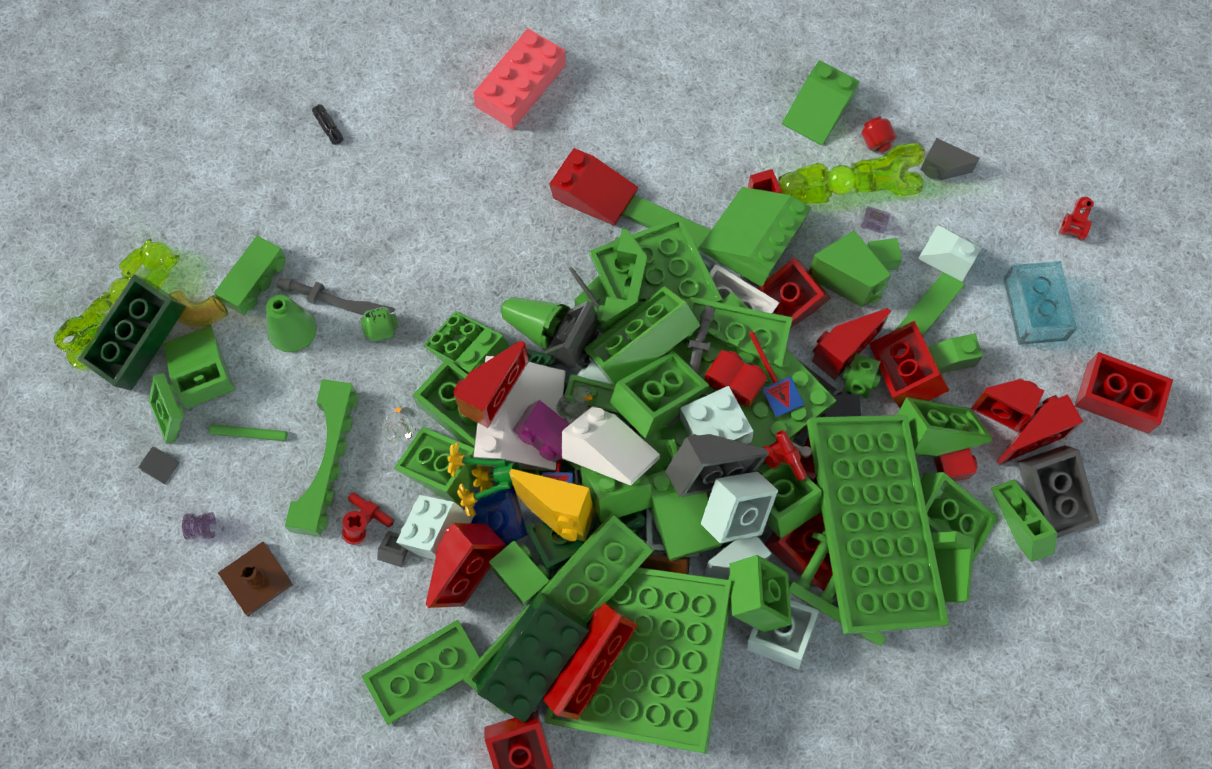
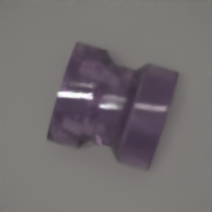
[182,512,216,540]

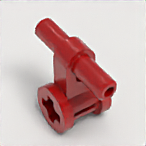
[1059,197,1094,241]
[762,430,807,480]
[342,492,394,545]

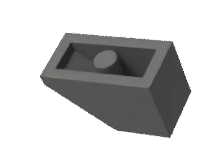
[920,138,980,180]

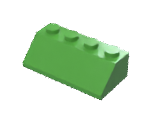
[584,286,701,387]

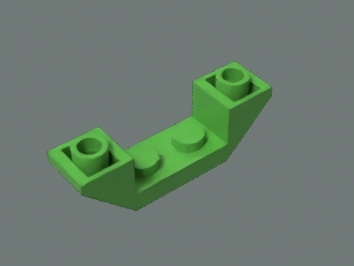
[597,228,647,331]

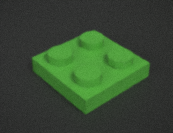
[148,373,184,444]

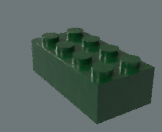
[77,274,187,391]
[476,591,589,723]

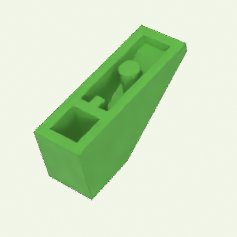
[928,333,983,373]
[991,480,1057,562]

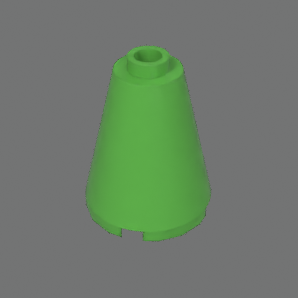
[266,295,317,353]
[501,297,570,351]

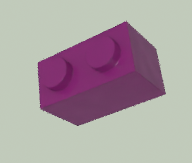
[513,400,570,462]

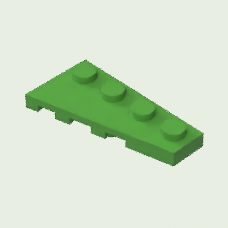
[689,297,792,369]

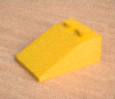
[509,469,595,542]

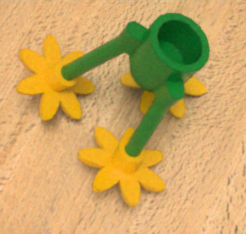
[447,443,520,516]

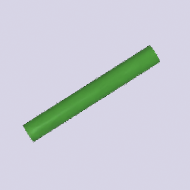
[209,424,288,441]

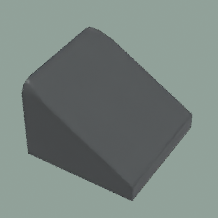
[138,446,179,485]
[377,531,408,568]

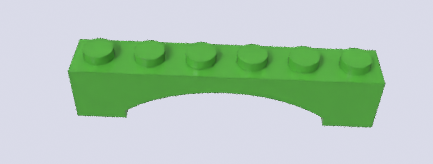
[285,379,359,537]

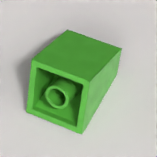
[809,230,891,307]

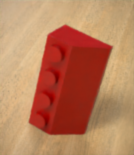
[542,603,639,720]

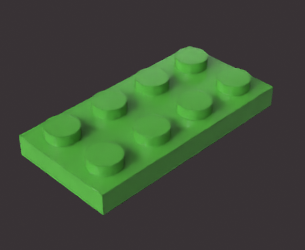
[362,619,480,726]

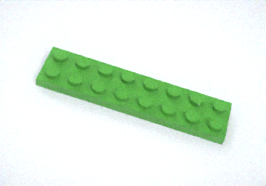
[463,513,654,714]

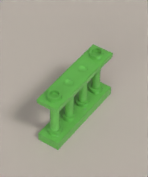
[788,531,886,646]

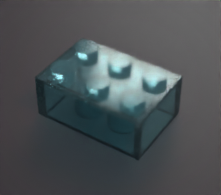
[1004,261,1077,345]

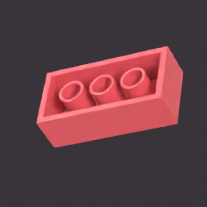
[473,28,566,129]

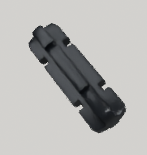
[312,104,343,145]

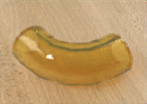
[169,290,229,327]

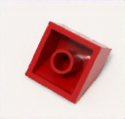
[971,379,1044,432]

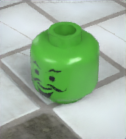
[360,307,399,342]

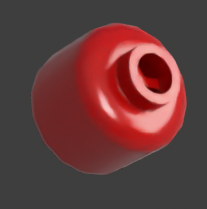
[861,116,897,153]

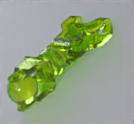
[778,143,925,204]
[53,238,180,370]

